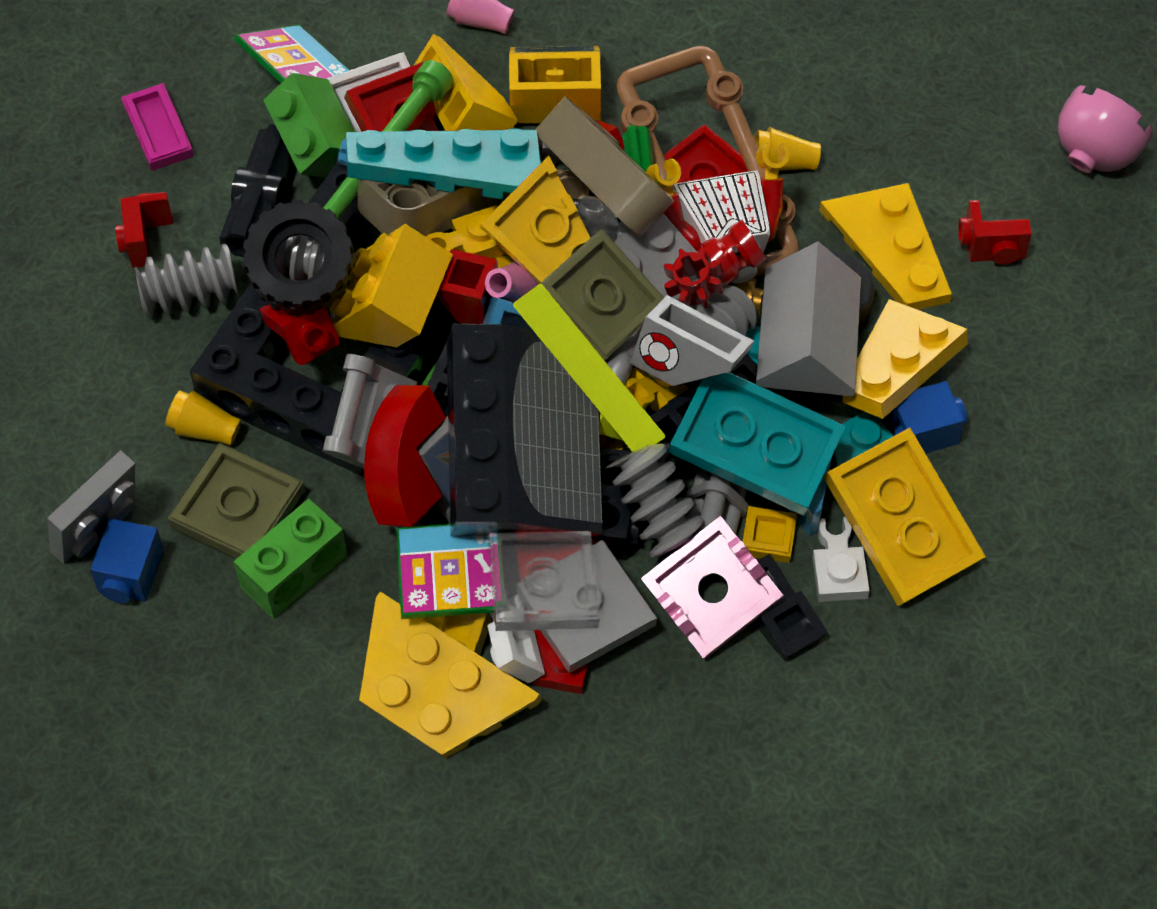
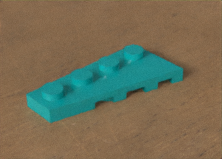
[346,128,541,199]

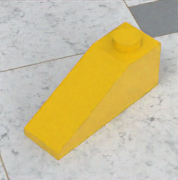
[414,34,518,131]

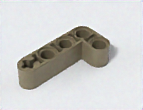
[535,96,674,237]
[358,136,543,236]

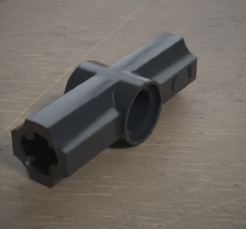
[219,124,293,257]

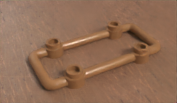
[617,45,799,278]

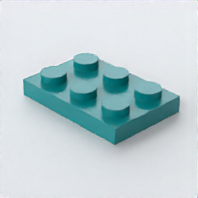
[668,372,846,516]

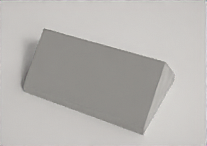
[756,241,861,396]

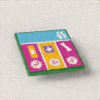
[233,24,350,83]
[396,524,504,619]

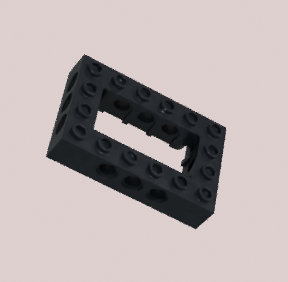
[190,162,459,477]

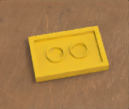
[823,428,986,606]

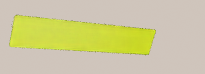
[513,284,665,452]

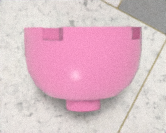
[1058,85,1153,173]

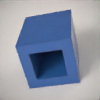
[887,381,967,454]
[90,518,164,603]

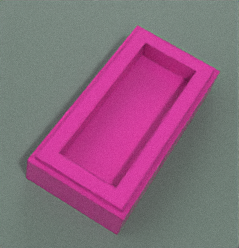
[121,83,194,171]

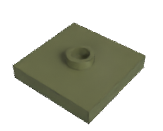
[540,229,664,361]
[168,443,305,559]

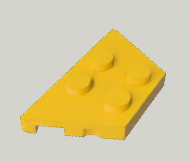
[359,592,543,758]

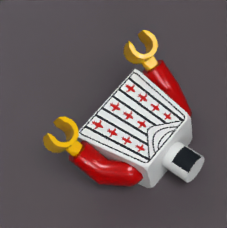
[646,143,790,283]

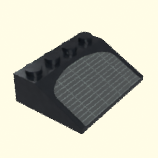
[447,324,603,536]

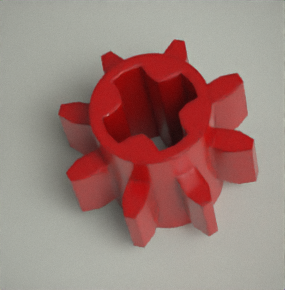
[663,247,724,309]

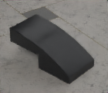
[725,554,828,660]

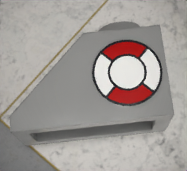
[630,295,754,386]

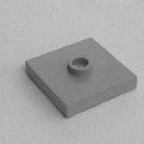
[516,540,657,673]

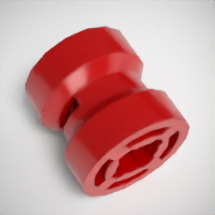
[701,219,767,285]

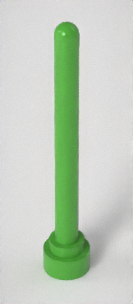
[323,60,453,219]

